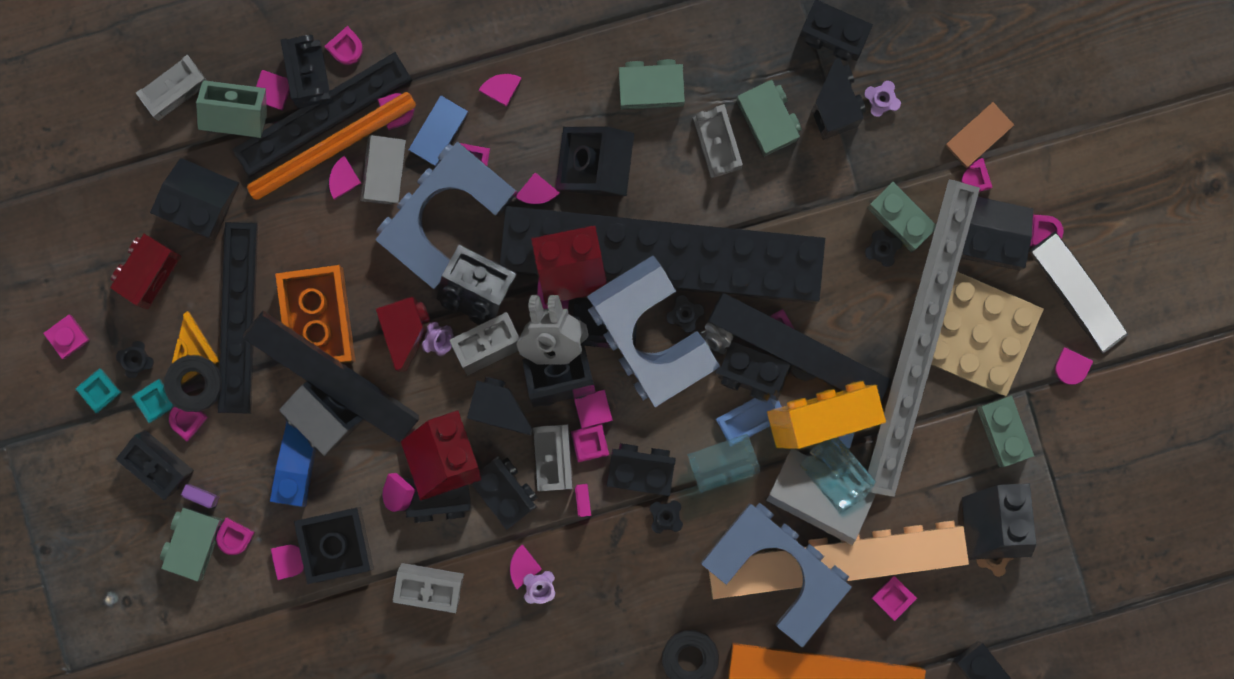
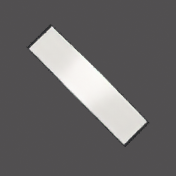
[1029,231,1128,354]

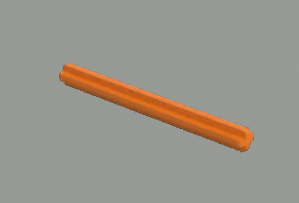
[247,92,416,200]

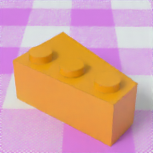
[767,381,886,449]

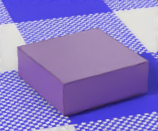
[181,484,220,508]

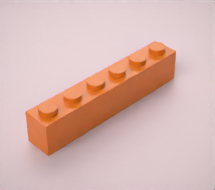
[728,643,926,679]

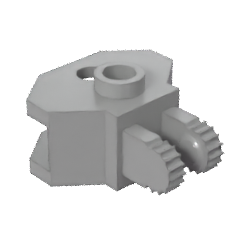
[517,295,588,364]

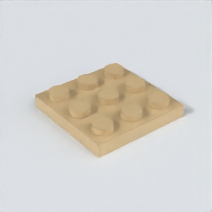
[931,272,1044,397]

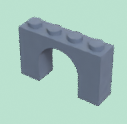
[375,142,518,290]
[587,256,720,407]
[701,503,851,647]

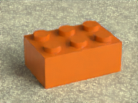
[275,265,356,370]

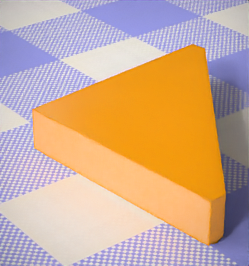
[172,311,220,386]

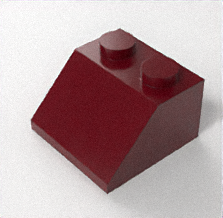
[531,226,607,305]
[110,234,181,310]
[376,297,430,373]
[401,410,481,500]

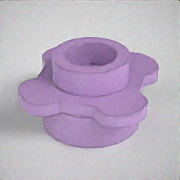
[864,81,901,117]
[422,322,454,356]
[523,571,555,604]

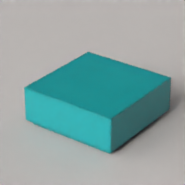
[75,368,122,413]
[132,379,175,423]

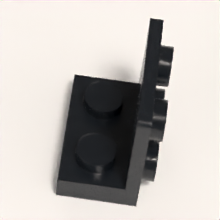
[436,245,516,325]

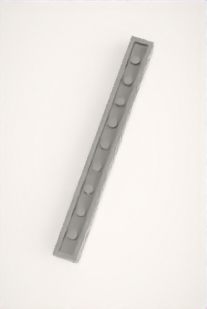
[863,179,980,497]

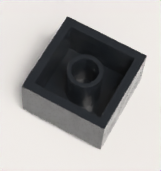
[294,507,374,584]

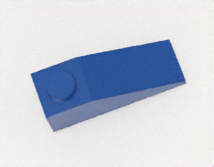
[270,422,316,507]

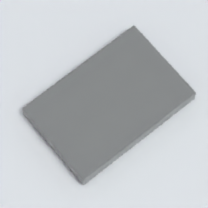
[766,449,876,545]

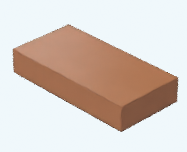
[945,102,1014,168]

